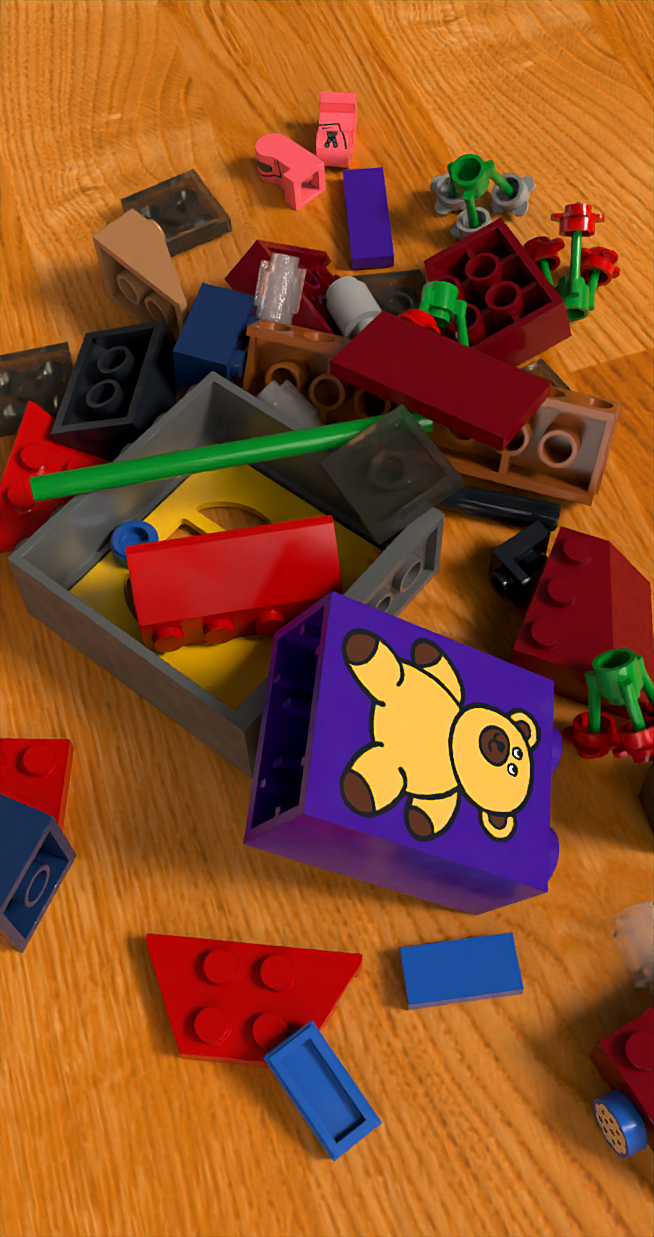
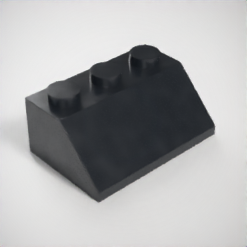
[51,320,177,463]

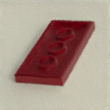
[330,310,552,452]

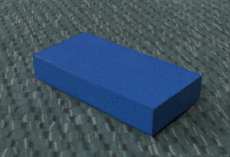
[400,932,524,1010]
[262,1020,382,1161]

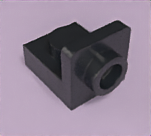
[488,520,551,608]

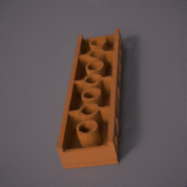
[242,317,622,506]

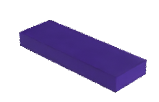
[343,167,394,270]

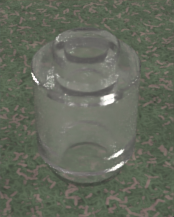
[253,252,307,324]
[256,380,324,428]
[612,902,654,995]

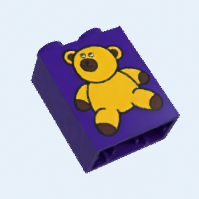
[243,591,562,915]

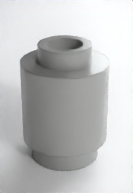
[326,276,382,339]

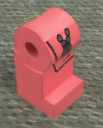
[316,91,357,168]
[255,133,326,211]

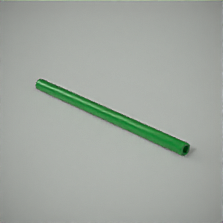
[30,410,433,502]

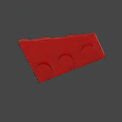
[0,738,74,832]

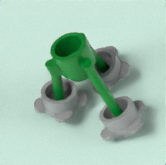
[430,154,536,240]

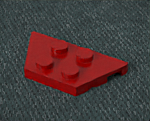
[0,401,107,553]
[145,933,363,1068]

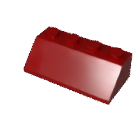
[125,515,343,652]

